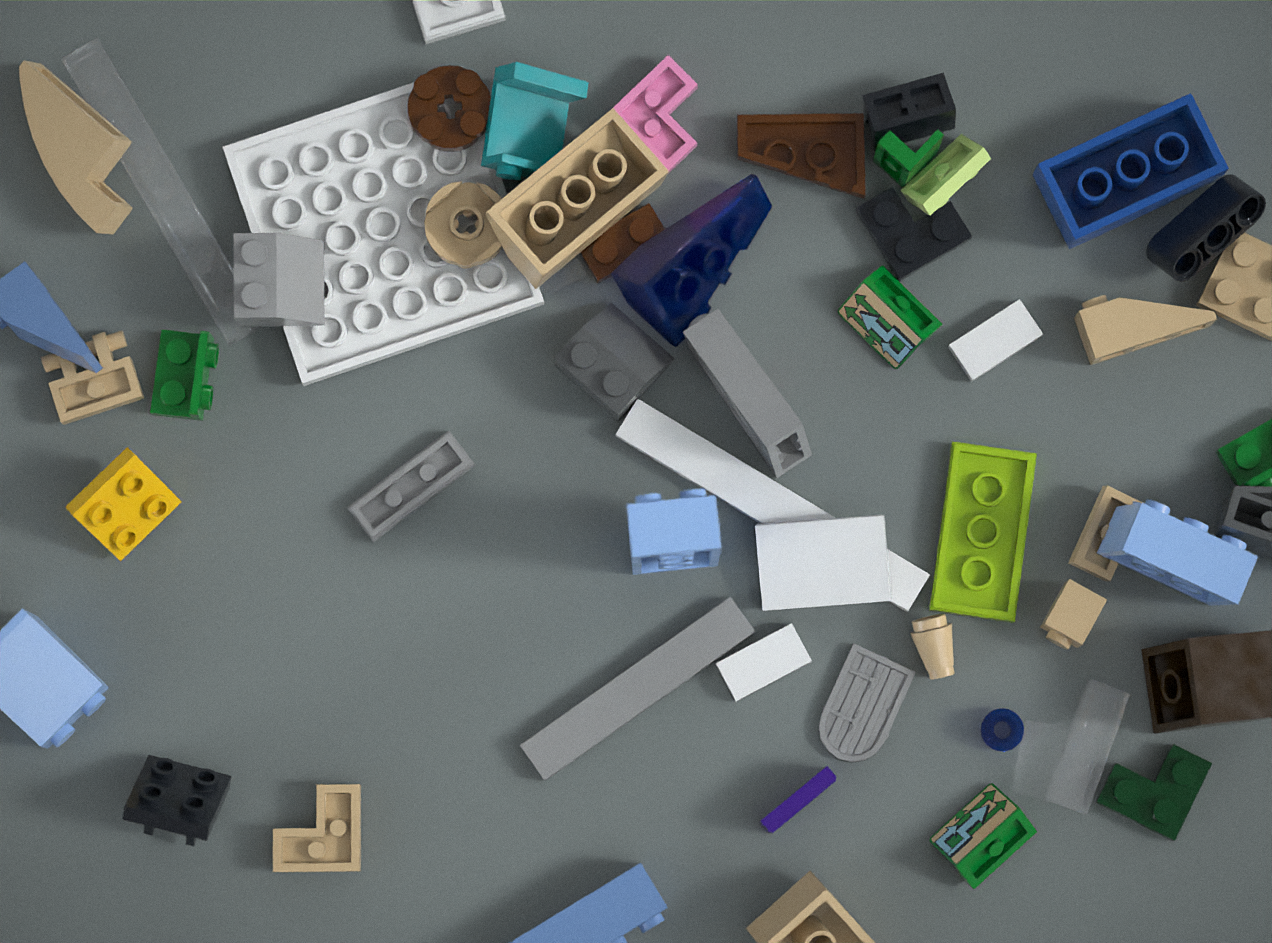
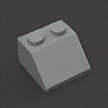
[234,233,325,327]

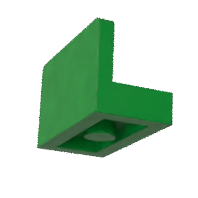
[873,130,944,188]

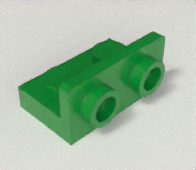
[150,329,219,421]
[1215,419,1272,487]

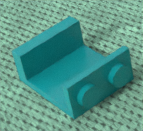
[481,62,589,180]

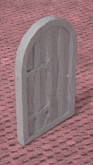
[818,643,916,763]

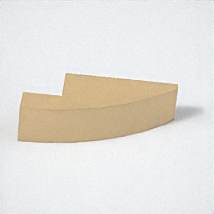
[19,60,133,234]

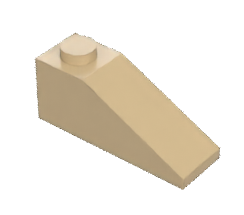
[1074,295,1217,365]

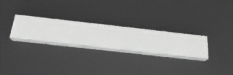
[615,399,930,612]

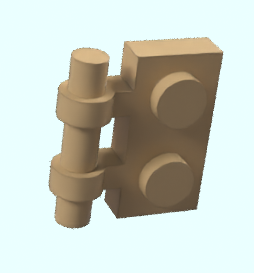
[41,330,144,425]

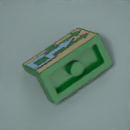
[837,265,942,369]
[929,783,1037,889]

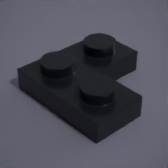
[856,186,972,282]

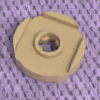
[424,181,503,269]

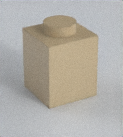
[1040,579,1107,650]

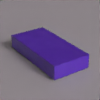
[759,766,837,834]

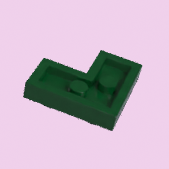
[1095,744,1212,841]

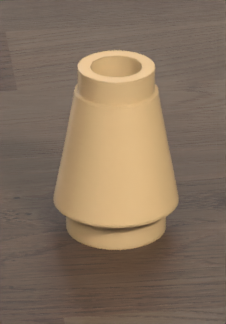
[910,614,955,679]

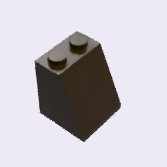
[1141,630,1272,734]

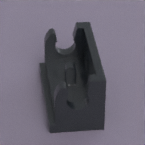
[862,72,956,151]

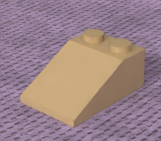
[746,870,875,943]

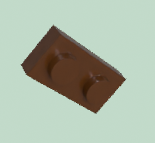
[580,203,671,284]

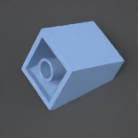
[0,608,109,749]

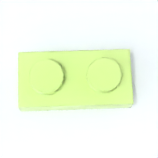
[900,134,991,216]

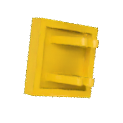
[65,447,182,561]

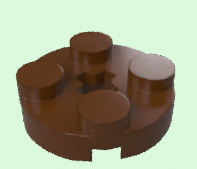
[407,65,491,152]

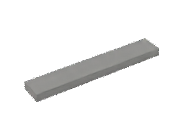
[520,597,755,781]

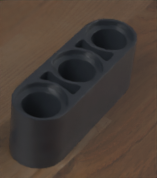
[1146,174,1266,282]

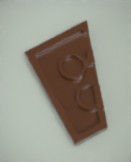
[737,113,866,199]

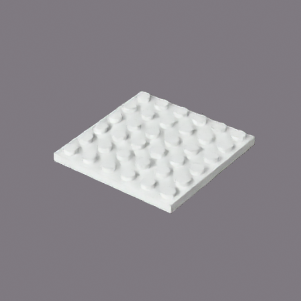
[223,66,544,386]

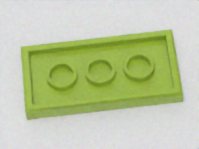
[929,441,1037,623]

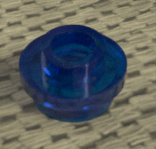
[980,708,1024,752]

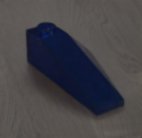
[611,174,773,347]

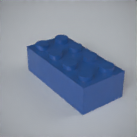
[1032,93,1229,250]

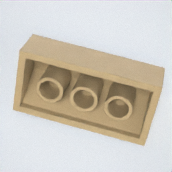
[485,108,669,289]

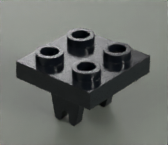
[122,755,231,846]

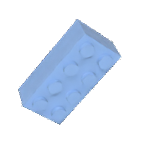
[627,489,721,575]

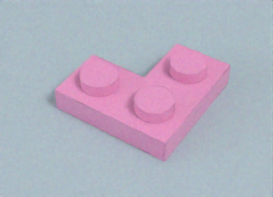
[613,55,698,174]

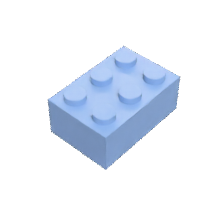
[1097,499,1258,606]

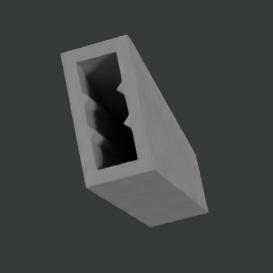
[683,309,812,478]

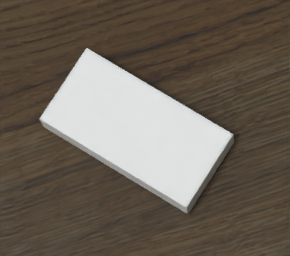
[948,299,1043,382]
[716,623,812,702]

